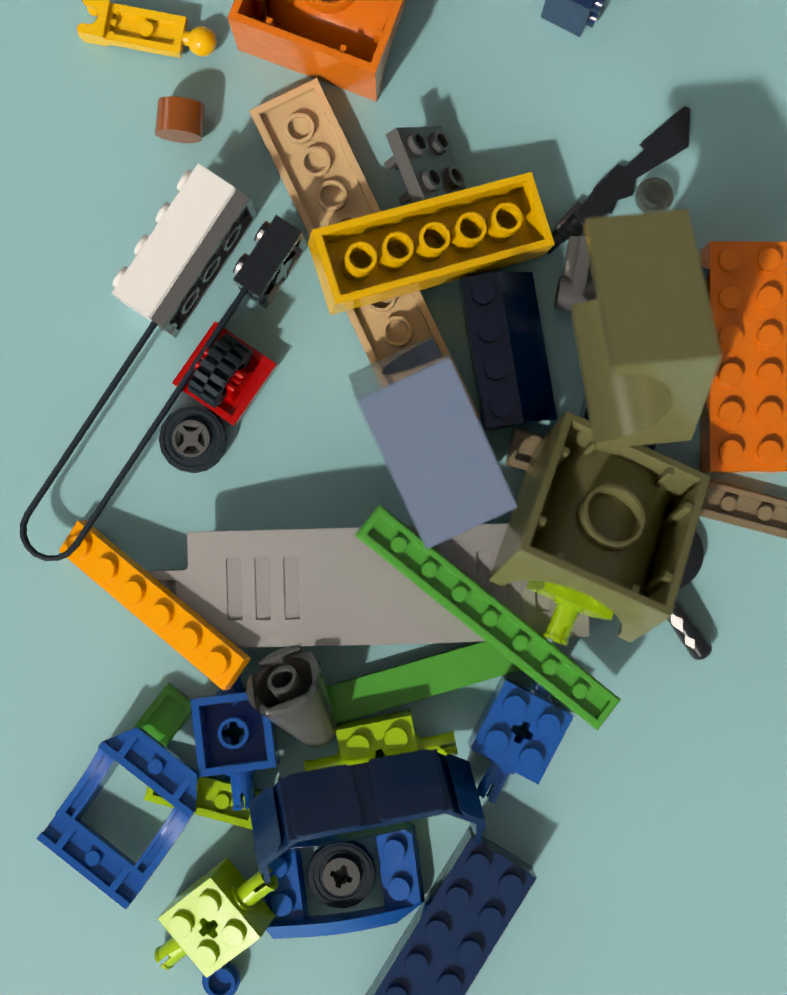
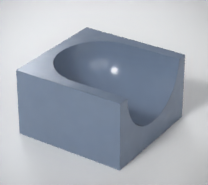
[349,336,517,549]

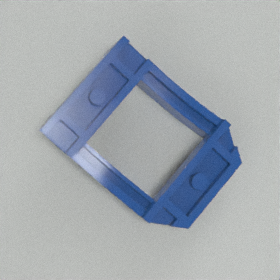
[36,727,199,910]
[254,821,425,939]

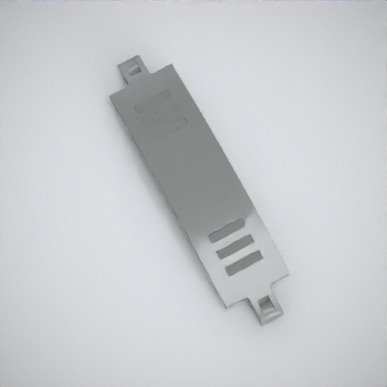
[147,523,590,647]

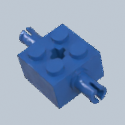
[190,674,280,811]
[468,676,574,803]

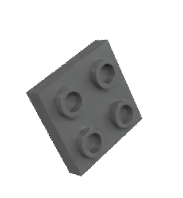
[384,126,466,205]

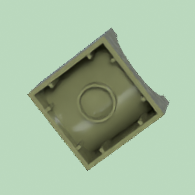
[571,209,722,449]
[489,411,711,643]

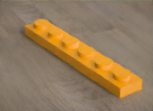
[59,520,251,691]

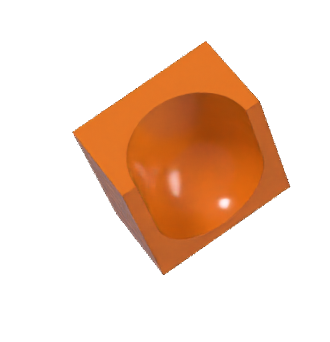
[228,0,407,102]

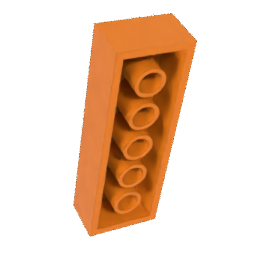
[700,241,787,473]

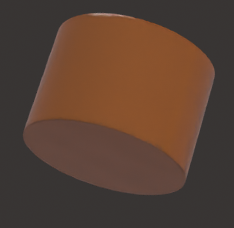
[155,96,205,143]

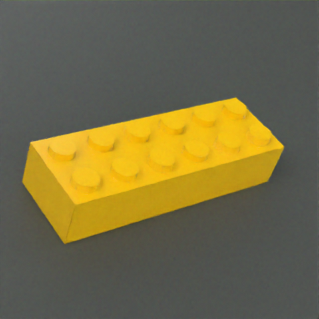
[308,172,555,315]

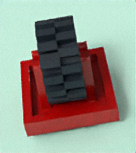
[172,321,278,427]

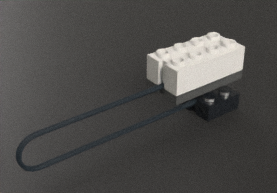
[20,163,307,561]

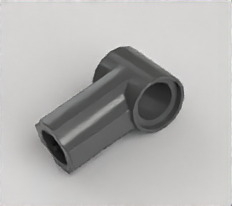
[554,236,597,312]

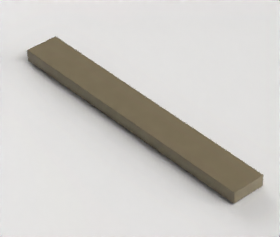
[505,429,787,539]

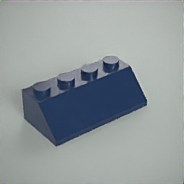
[459,271,557,432]

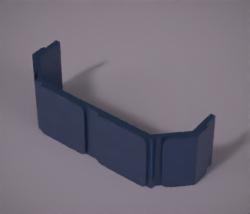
[249,749,486,883]

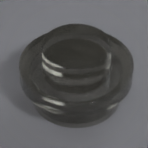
[635,177,673,213]

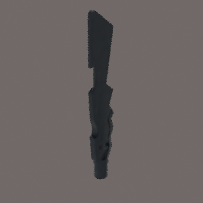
[547,106,690,255]

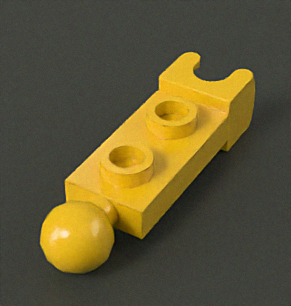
[77,0,217,58]

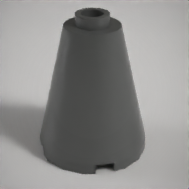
[246,646,337,748]

